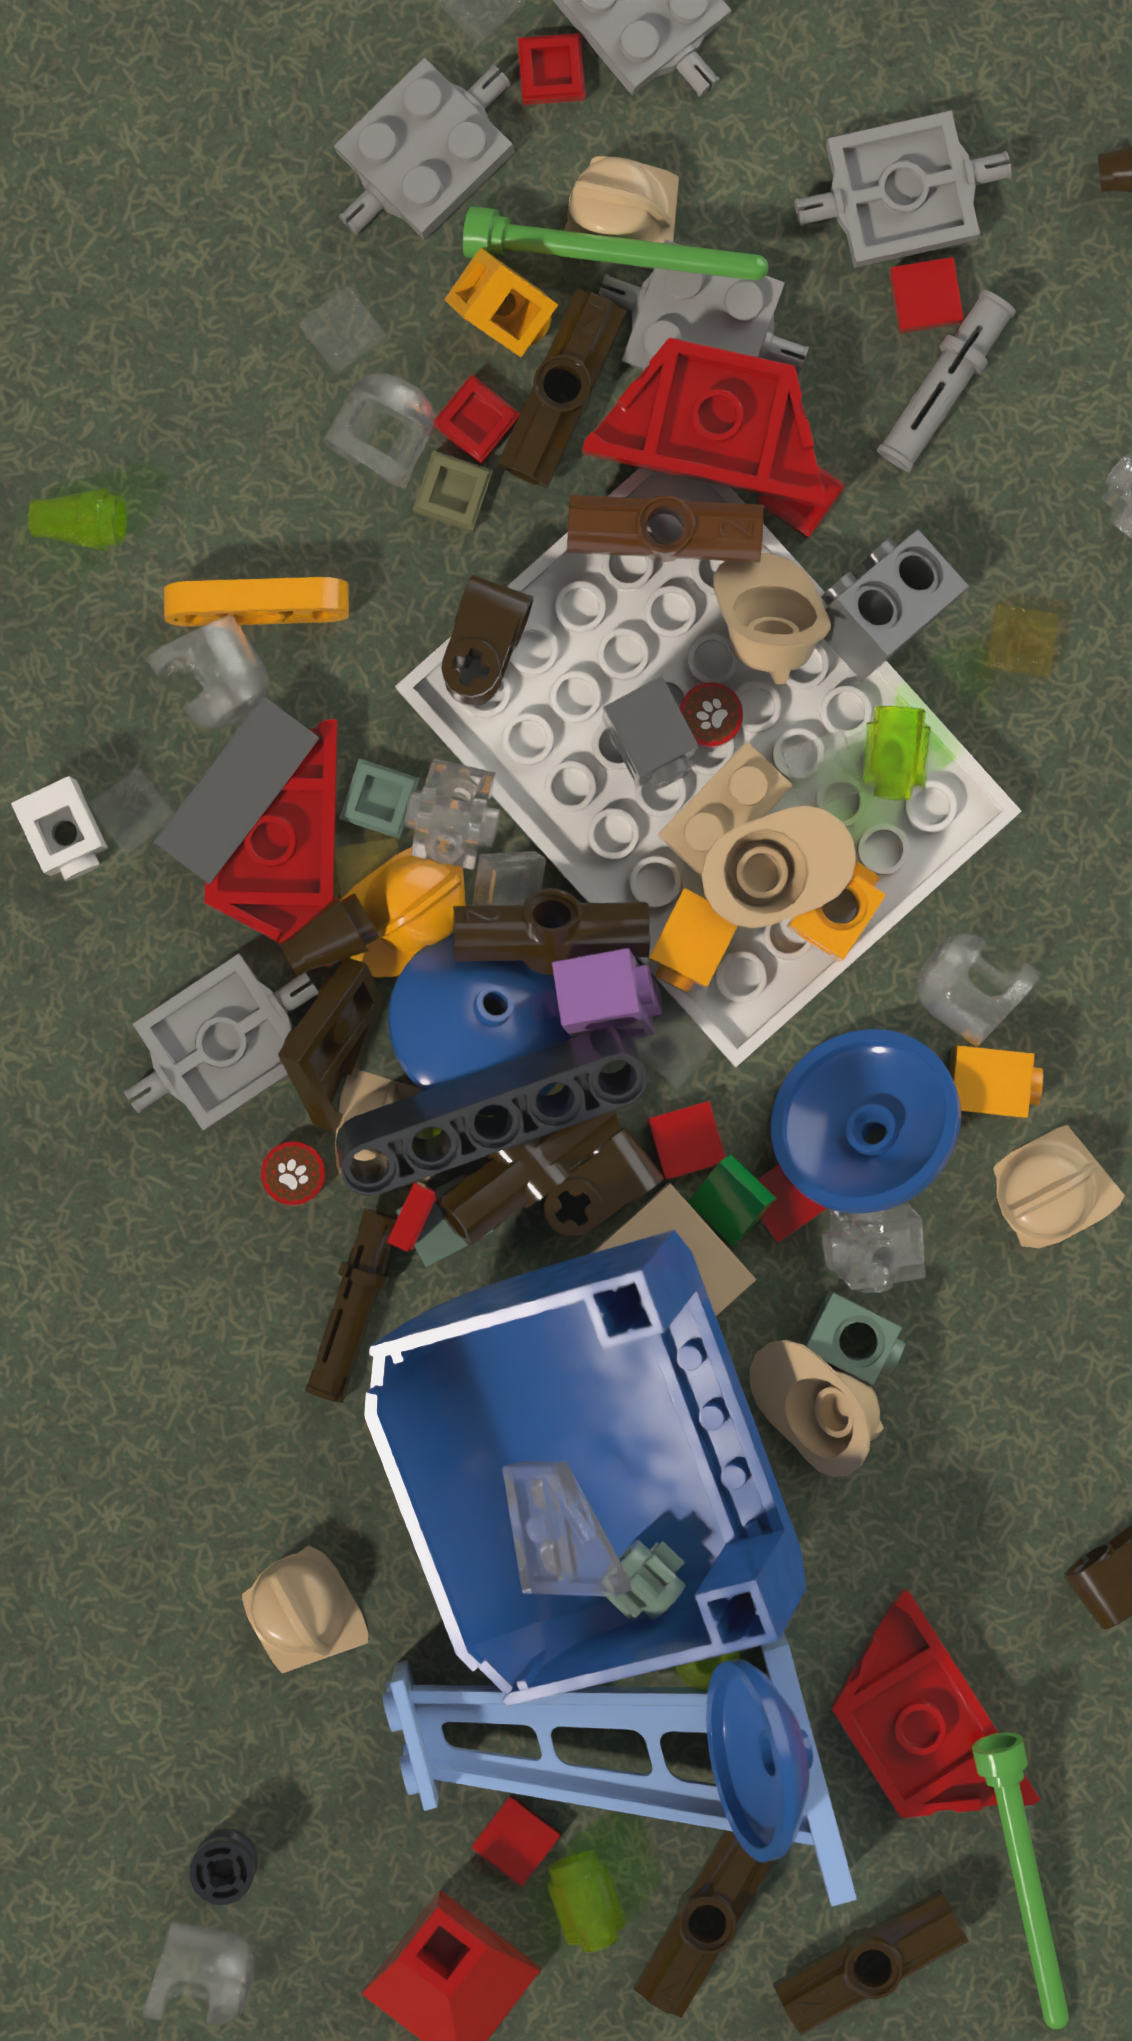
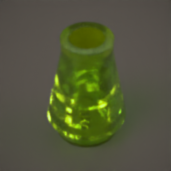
[28,488,127,552]

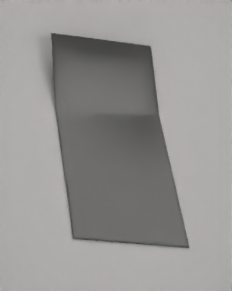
[154,696,319,884]

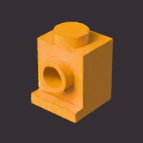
[444,248,558,357]

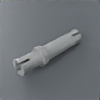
[877,290,1016,473]

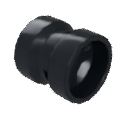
[190,1829,258,1905]

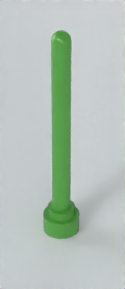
[463,206,769,281]
[972,1732,1069,2029]

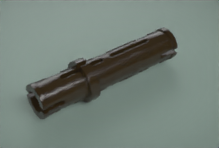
[305,1208,397,1403]

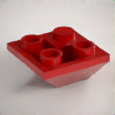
[361,1890,541,2041]

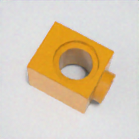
[785,861,886,962]
[648,888,738,993]
[949,1046,1043,1118]

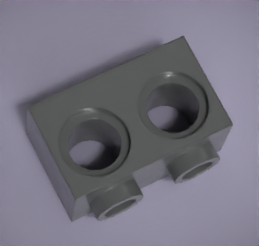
[821,529,969,682]
[602,676,699,791]

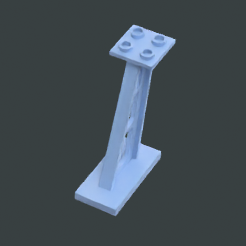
[382,1632,857,1906]

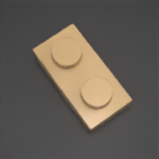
[657,741,793,878]

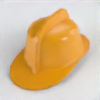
[341,846,466,978]

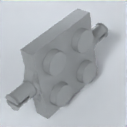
[553,0,732,98]
[334,58,515,240]
[794,110,1012,268]
[598,239,809,373]
[124,954,319,1131]

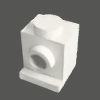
[11,776,108,881]

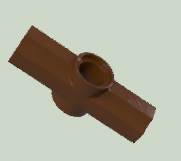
[567,495,763,563]

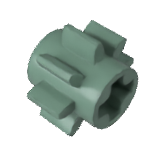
[606,1540,686,1620]

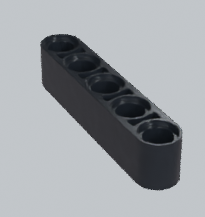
[335,1027,647,1196]

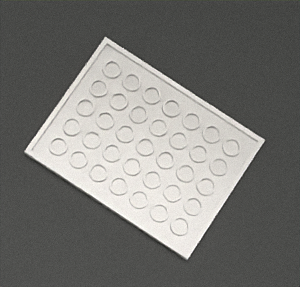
[395,467,1021,1067]

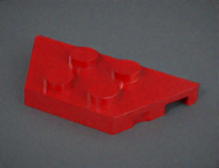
[582,337,827,508]
[204,719,339,966]
[830,1587,1041,1818]

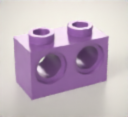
[552,948,663,1039]

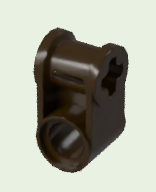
[441,575,534,706]
[542,1127,664,1237]
[1064,1525,1132,1630]

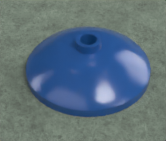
[388,933,572,1116]
[771,1029,961,1214]
[706,1659,813,1862]

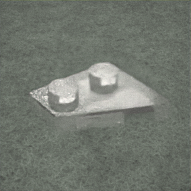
[502,1461,632,1597]

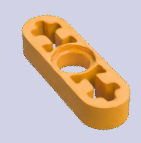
[164,577,349,627]

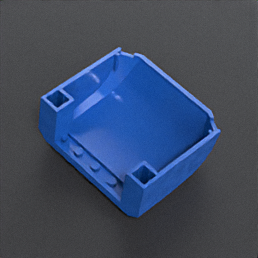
[365,1230,806,1706]

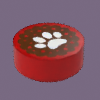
[679,682,743,748]
[261,1141,326,1205]

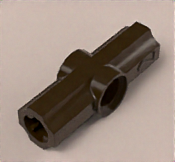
[498,289,627,489]
[453,888,650,975]
[436,1110,622,1246]
[634,1830,773,2018]
[773,1889,969,2036]

